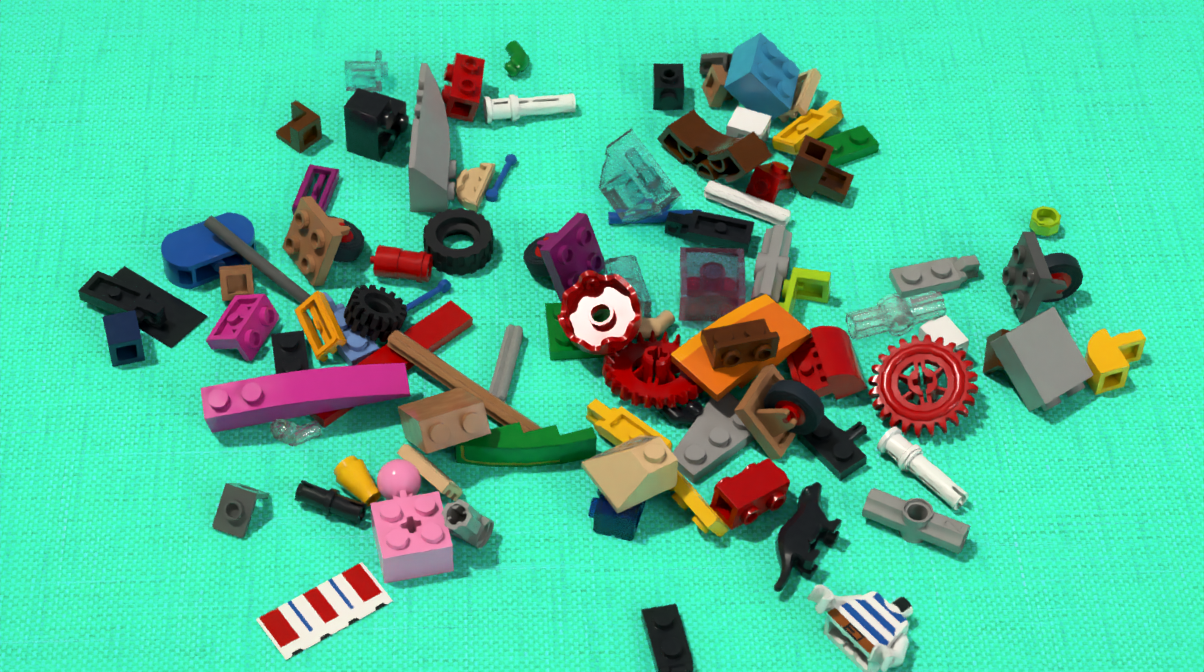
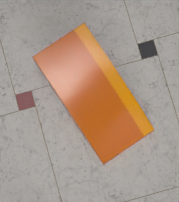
[671,294,812,402]

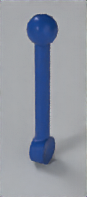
[486,154,517,202]
[406,279,451,312]

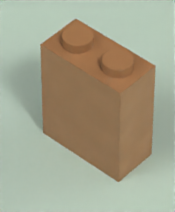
[397,387,491,454]

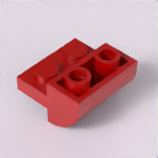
[786,326,867,400]

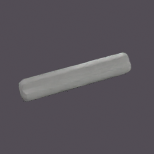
[489,324,523,402]

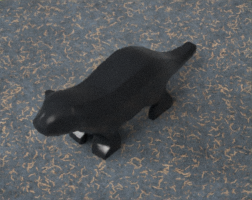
[774,482,842,592]

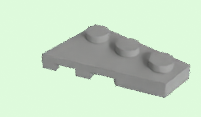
[673,393,755,484]

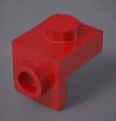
[745,161,794,204]

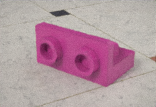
[206,294,279,361]

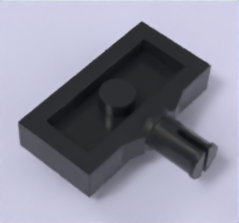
[797,415,867,481]

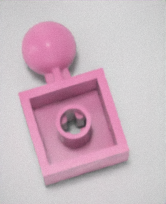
[370,459,454,584]

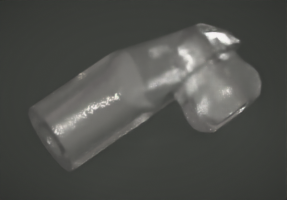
[270,418,322,446]

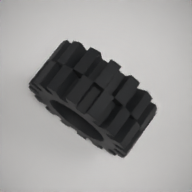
[344,285,407,342]

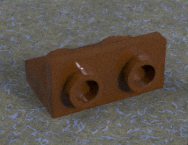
[700,319,780,369]

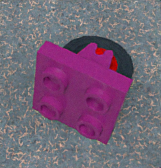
[523,213,607,301]

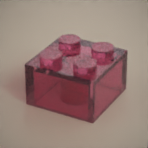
[678,247,746,321]

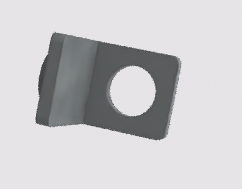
[212,483,269,538]

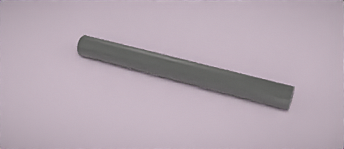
[203,215,311,304]

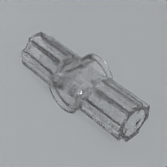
[846,290,946,340]

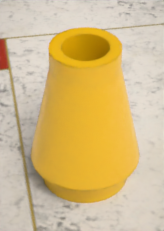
[334,456,381,507]

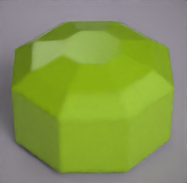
[1029,206,1061,237]

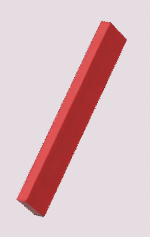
[310,300,473,428]

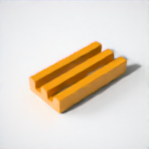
[294,291,347,362]

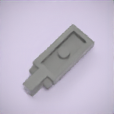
[889,255,980,300]

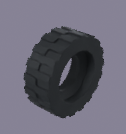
[423,208,493,276]

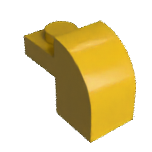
[1084,328,1146,395]

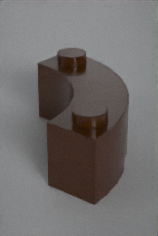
[657,109,773,182]

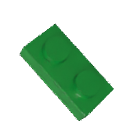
[819,125,879,167]

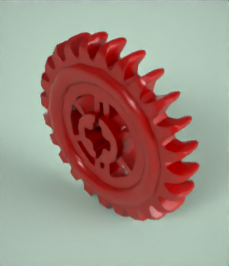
[602,330,704,409]
[868,334,978,438]

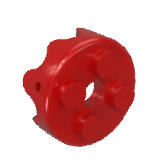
[558,270,643,355]

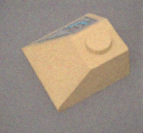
[581,435,678,514]

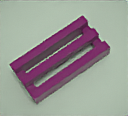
[292,164,340,215]

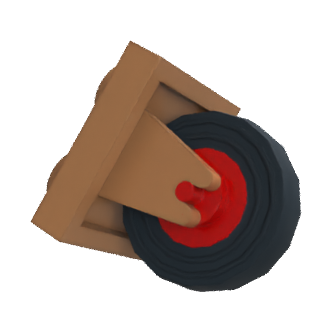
[283,196,365,286]
[734,364,824,460]

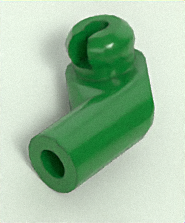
[504,41,530,77]

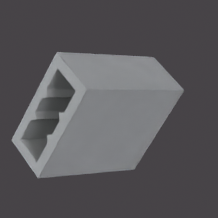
[990,307,1094,412]

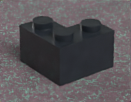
[344,88,409,162]

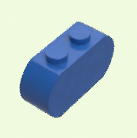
[161,213,257,289]

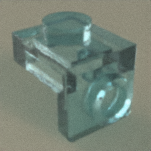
[345,50,388,91]

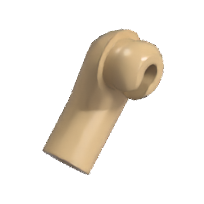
[634,310,675,339]

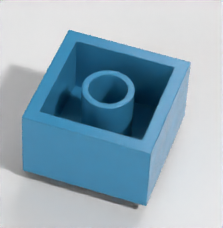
[724,33,800,121]

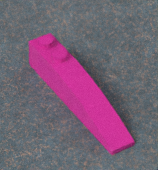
[200,363,411,433]

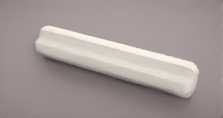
[704,181,791,227]

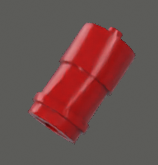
[370,245,433,283]

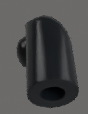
[654,401,703,425]

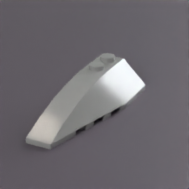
[408,63,457,213]

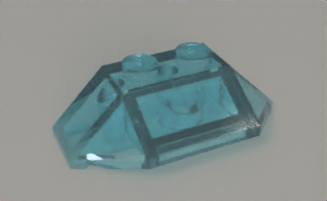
[599,128,683,224]

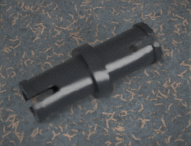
[295,480,367,524]

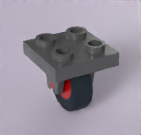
[1002,232,1083,322]

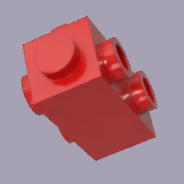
[441,53,485,122]
[710,458,790,530]

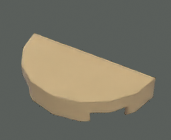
[455,163,495,213]

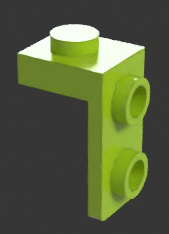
[778,267,831,315]

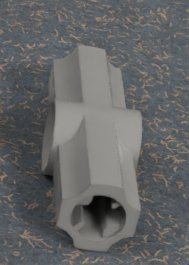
[751,225,793,303]
[862,488,970,554]

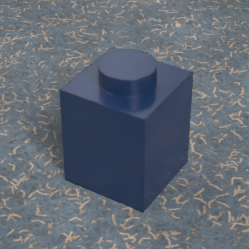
[102,310,145,367]

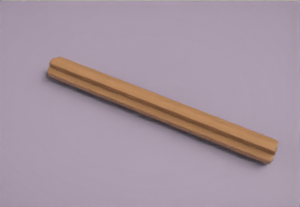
[387,330,542,433]

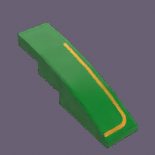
[454,422,597,467]

